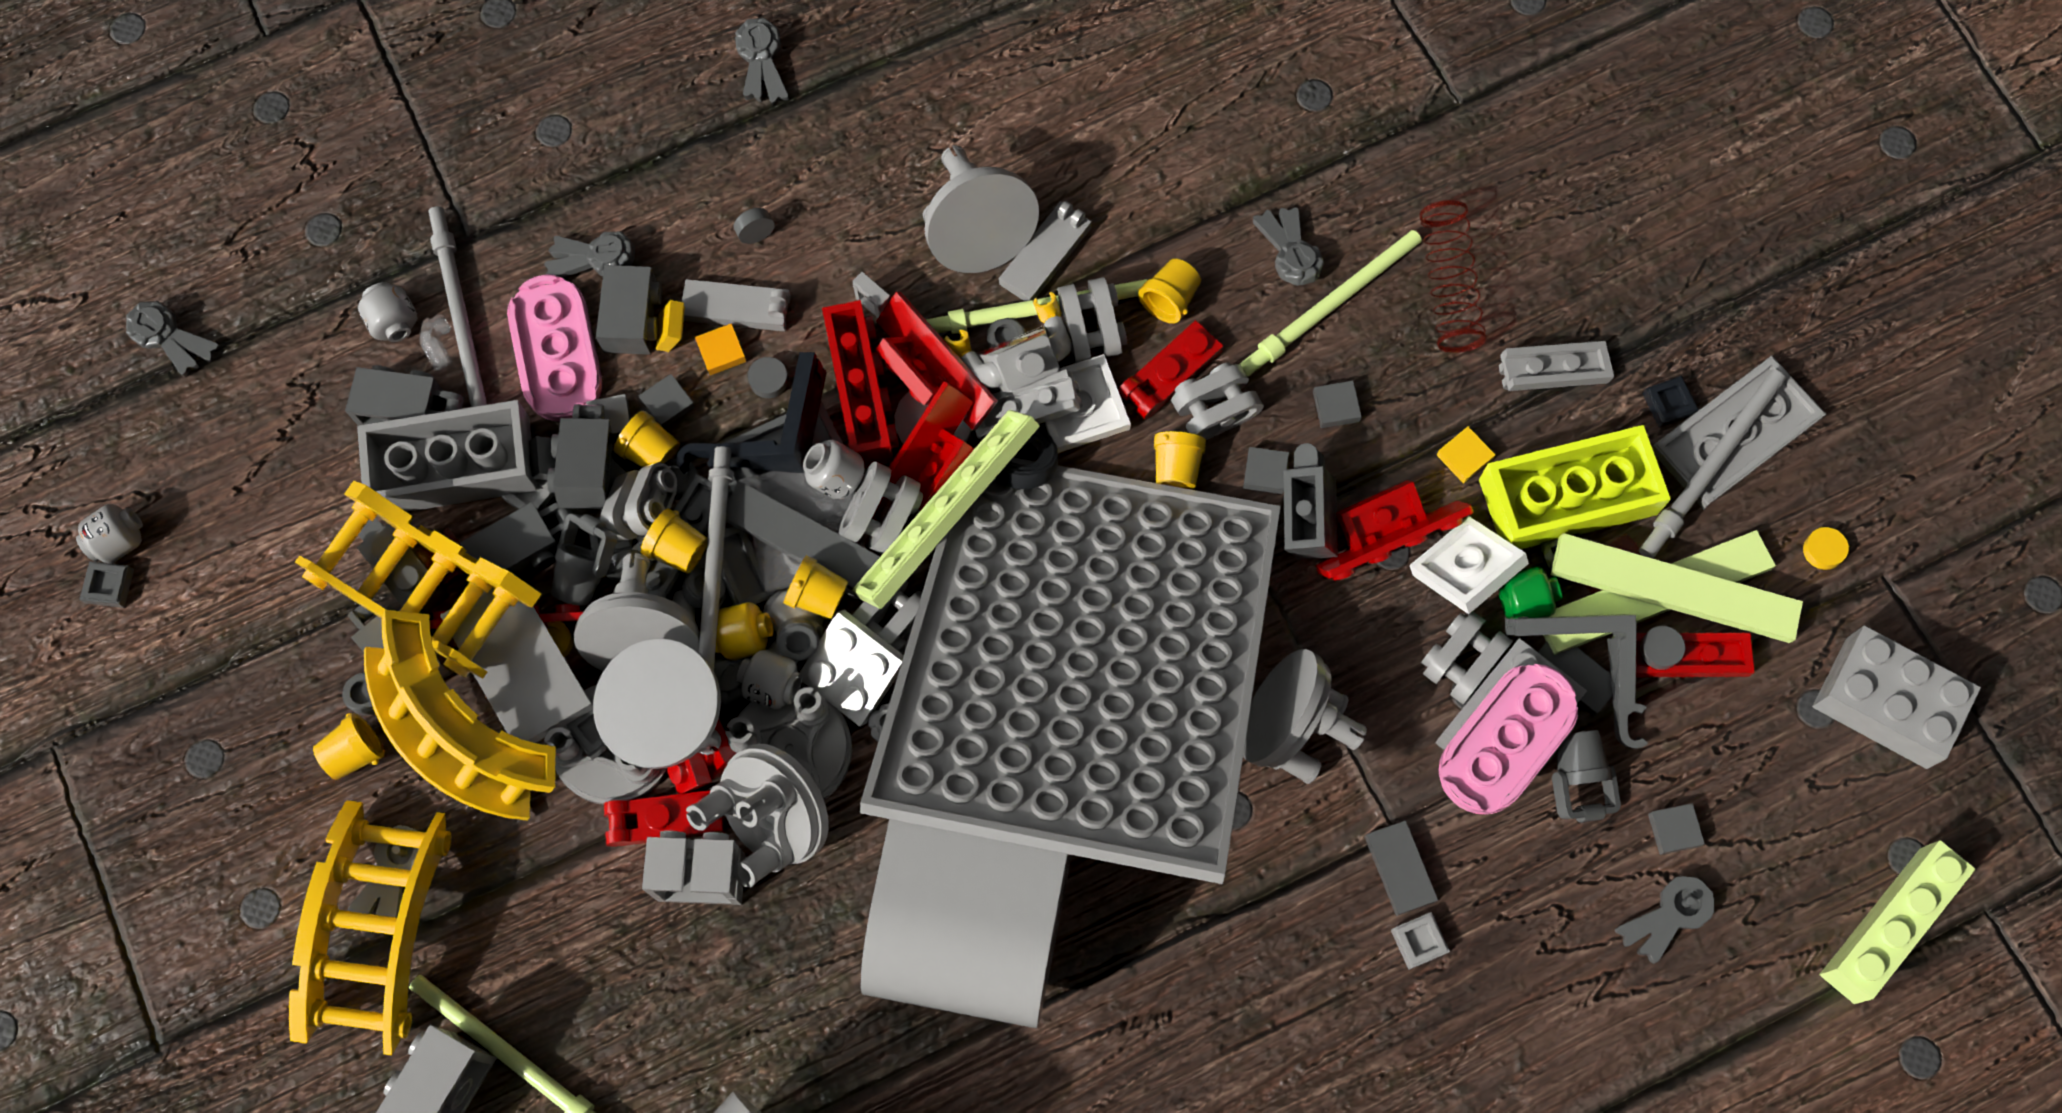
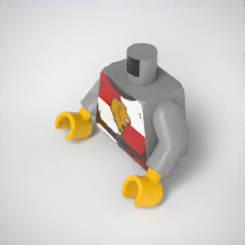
[945,292,1072,393]

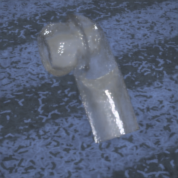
[420,314,453,371]

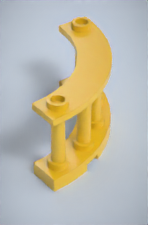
[295,481,541,679]
[364,610,556,821]
[289,800,451,1055]

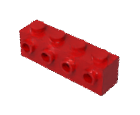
[822,300,899,468]

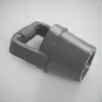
[550,514,617,606]
[1552,730,1621,823]

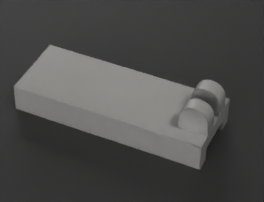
[999,201,1092,301]
[682,279,791,332]
[1499,341,1614,391]
[976,369,1083,440]

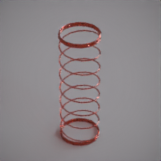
[1419,200,1487,353]

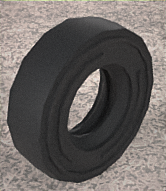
[995,429,1058,489]

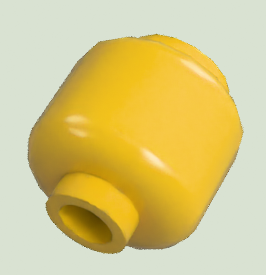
[715,602,773,660]

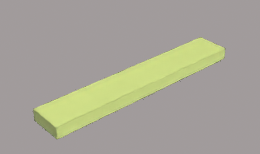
[852,410,1040,609]
[1543,530,1776,655]
[1550,533,1803,643]

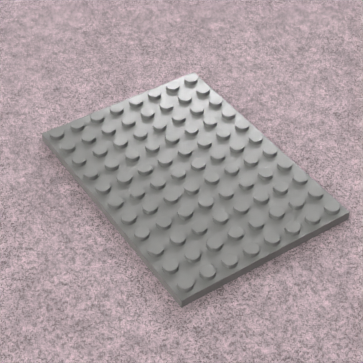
[860,457,1281,884]

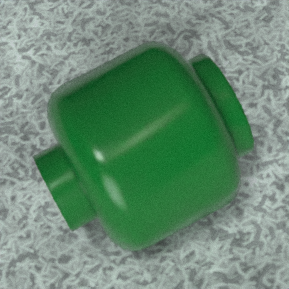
[1498,567,1562,619]

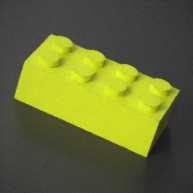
[1479,425,1671,549]

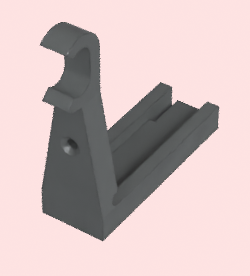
[1505,614,1648,748]

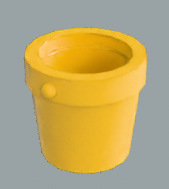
[1138,259,1201,323]
[613,411,680,467]
[1154,431,1206,489]
[640,508,708,574]
[783,555,849,619]
[313,713,385,780]

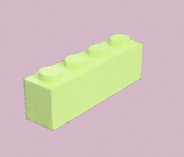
[1819,840,1976,1004]

